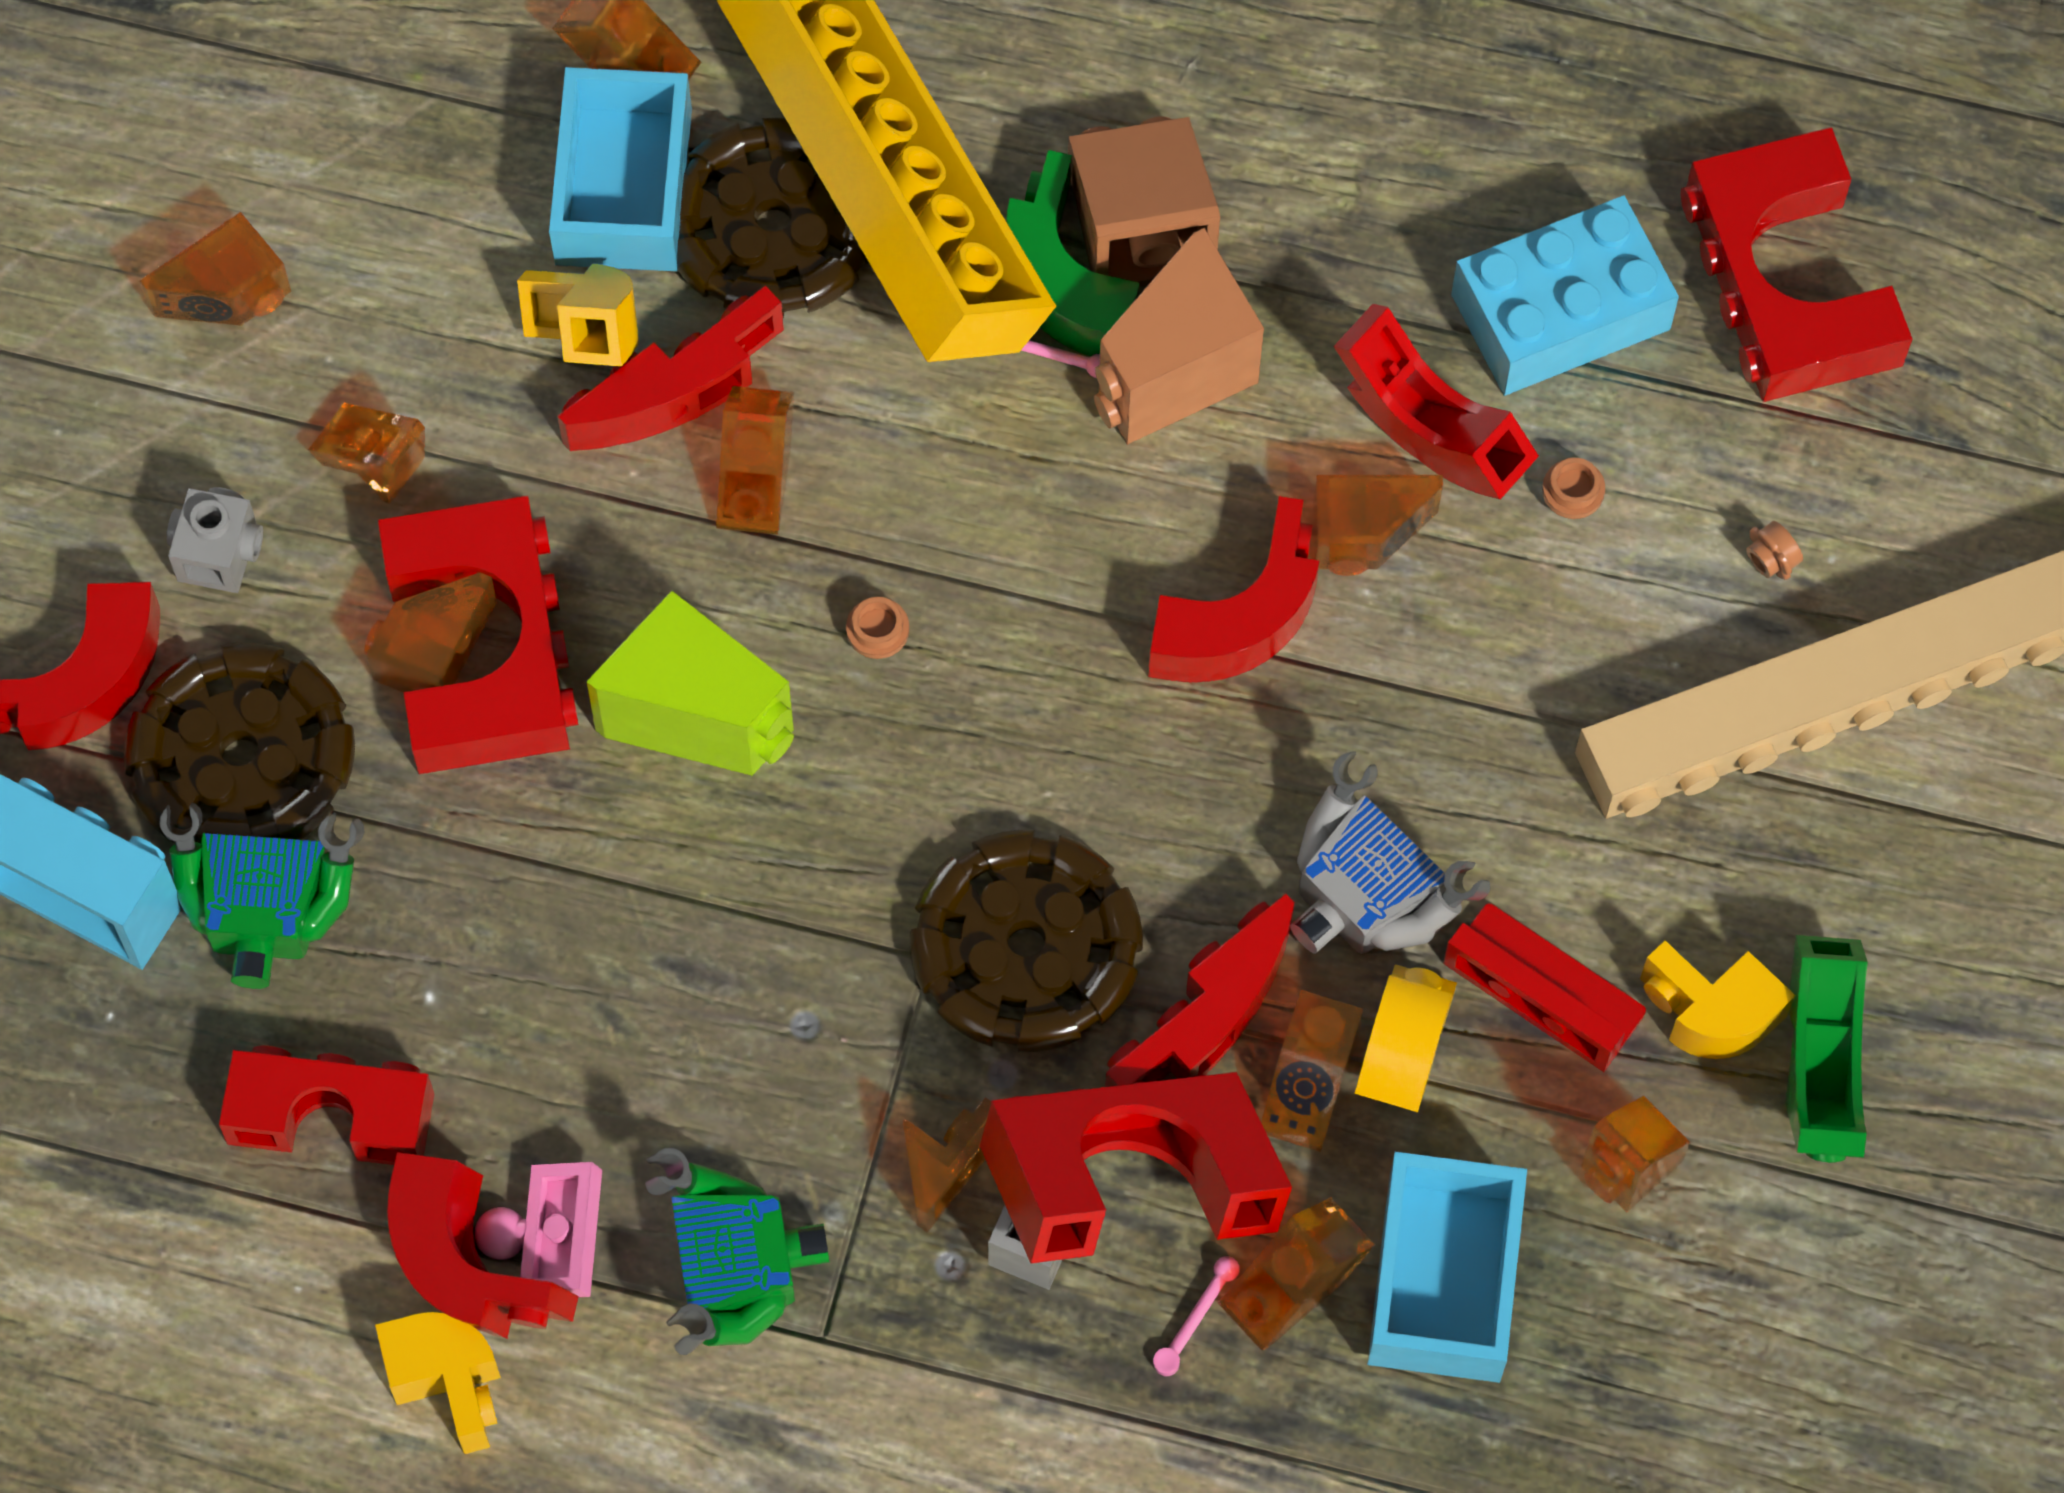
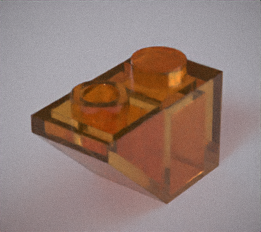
[552,0,702,80]
[716,386,794,535]
[1581,1096,1690,1212]
[1218,1197,1375,1351]

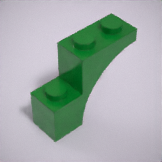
[1785,935,1868,1163]

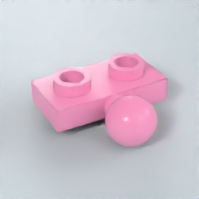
[474,1162,602,1297]

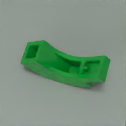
[1006,150,1140,356]

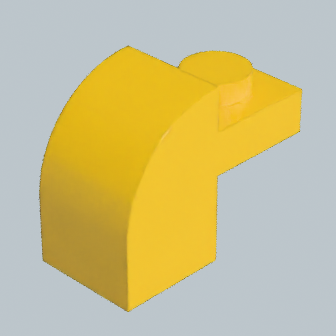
[517,264,639,366]
[1640,941,1796,1059]
[1355,964,1457,1112]
[375,1312,501,1454]

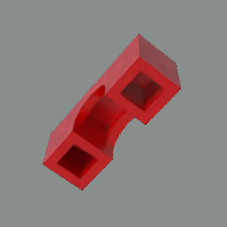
[219,1045,435,1165]

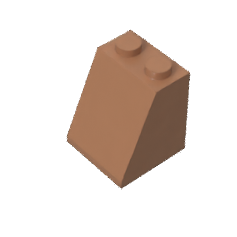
[1068,116,1220,287]
[1094,228,1264,445]

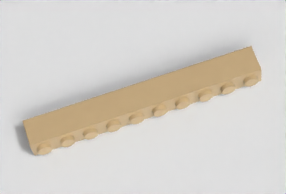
[1575,551,2064,819]

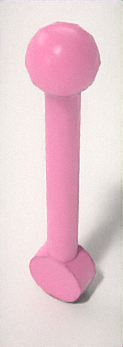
[1021,340,1100,378]
[1153,1256,1240,1376]

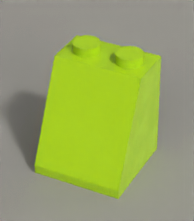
[587,591,794,776]

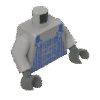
[1290,751,1490,954]

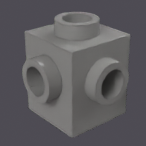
[167,487,263,593]

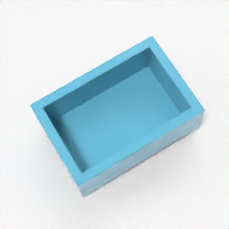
[549,67,692,271]
[1451,195,1679,396]
[0,774,182,970]
[1367,1152,1527,1383]

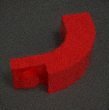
[1333,304,1539,500]
[1148,496,1320,683]
[0,582,160,751]
[387,1152,579,1339]

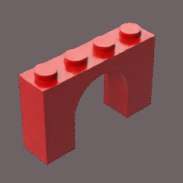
[1680,127,1913,402]
[378,496,579,774]
[980,1072,1292,1264]

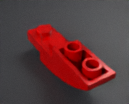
[557,286,784,451]
[1105,894,1295,1087]

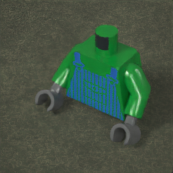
[160,803,365,989]
[646,1148,830,1355]

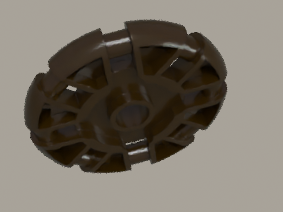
[677,117,869,318]
[124,643,355,846]
[909,830,1143,1052]

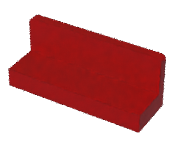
[1443,903,1646,1072]

